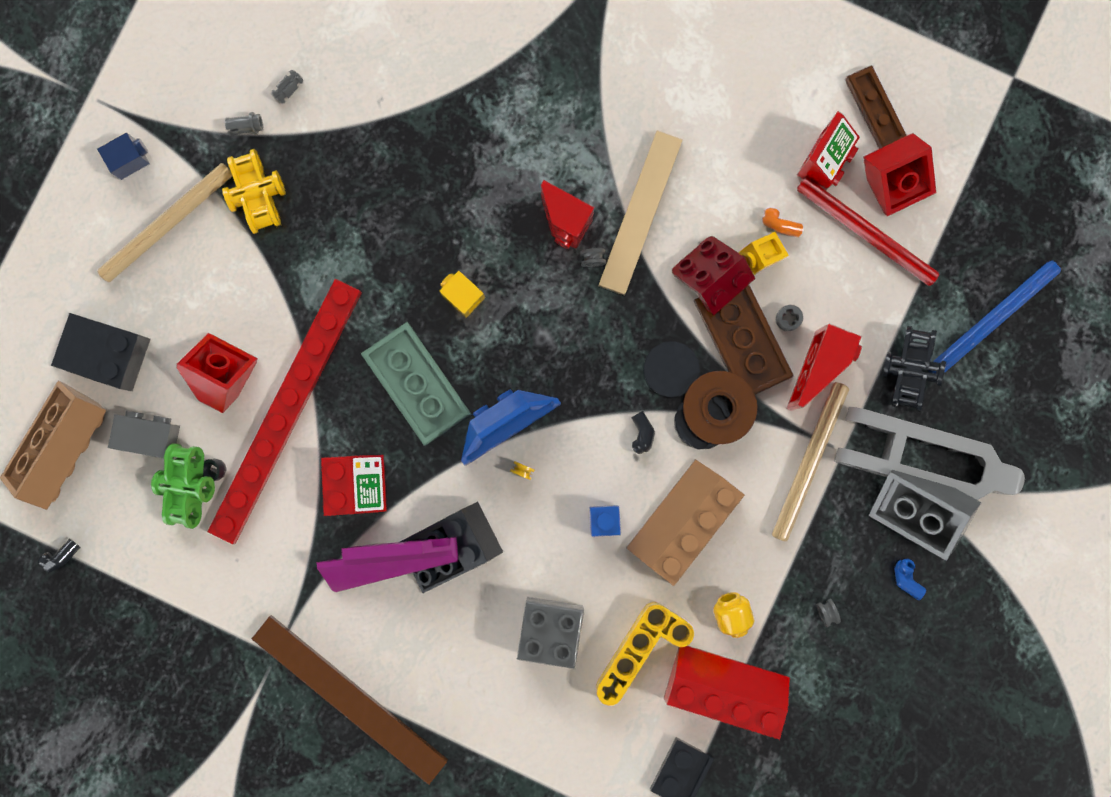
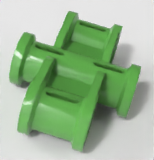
[151,443,215,529]

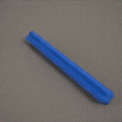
[928,261,1061,374]

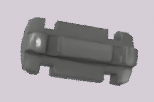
[271,70,303,104]

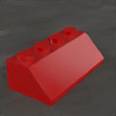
[664,645,790,740]

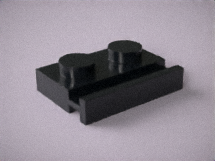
[650,737,714,797]

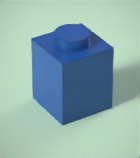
[589,505,621,537]

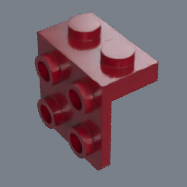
[672,236,756,315]

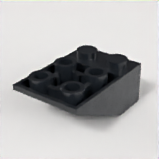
[400,501,503,593]

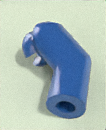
[895,559,926,600]

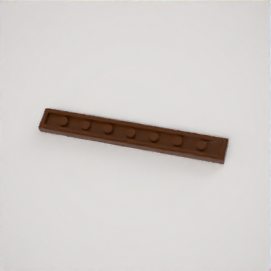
[251,615,448,785]

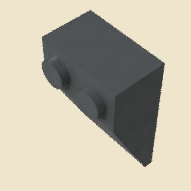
[869,470,982,561]

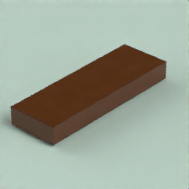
[845,65,907,149]

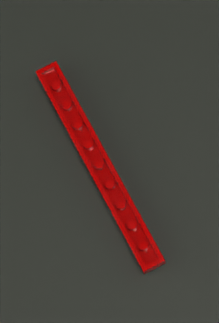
[207,279,362,545]

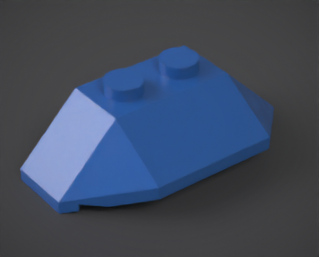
[461,389,561,466]

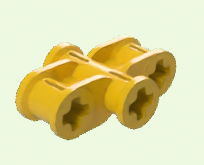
[222,149,286,234]

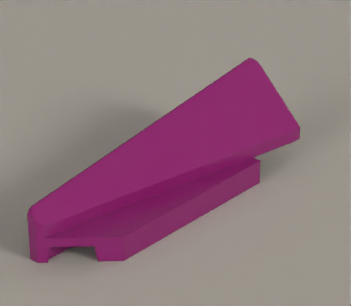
[317,537,458,592]

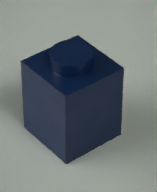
[97,132,150,180]

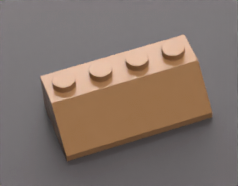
[0,380,106,510]
[626,459,745,586]

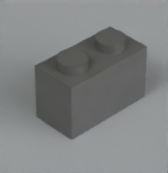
[108,410,180,459]

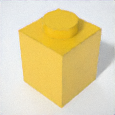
[440,271,485,318]

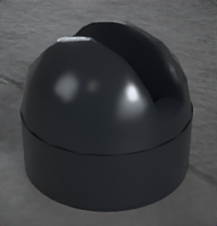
[203,458,227,481]

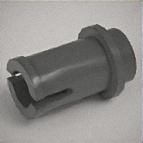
[225,112,263,136]

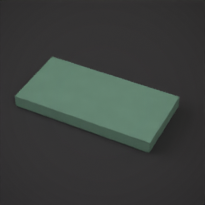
[361,322,471,446]

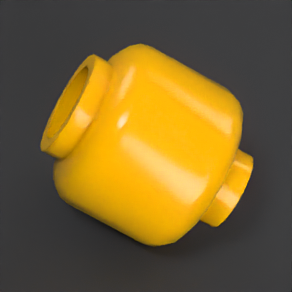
[713,592,755,638]

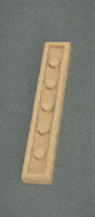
[599,130,683,296]

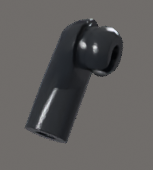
[631,411,655,454]

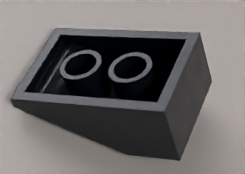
[51,313,150,391]

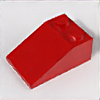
[786,324,862,411]

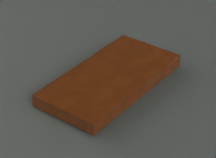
[694,285,794,395]

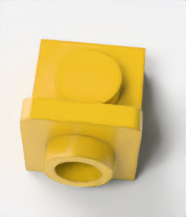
[738,232,789,275]

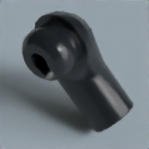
[38,538,81,572]

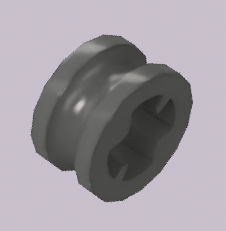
[580,248,606,267]
[776,305,803,331]
[816,599,841,628]

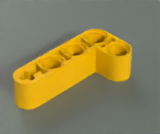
[596,602,694,706]

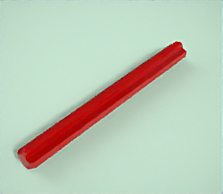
[797,177,939,286]

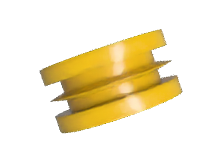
[510,461,535,480]

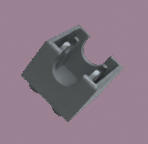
[517,597,584,669]

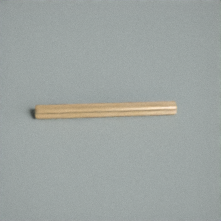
[97,163,232,282]
[772,382,849,542]

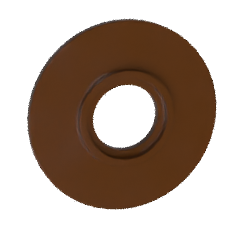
[683,371,757,445]

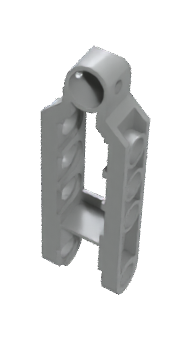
[834,407,1025,500]

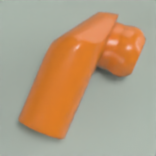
[762,208,803,237]

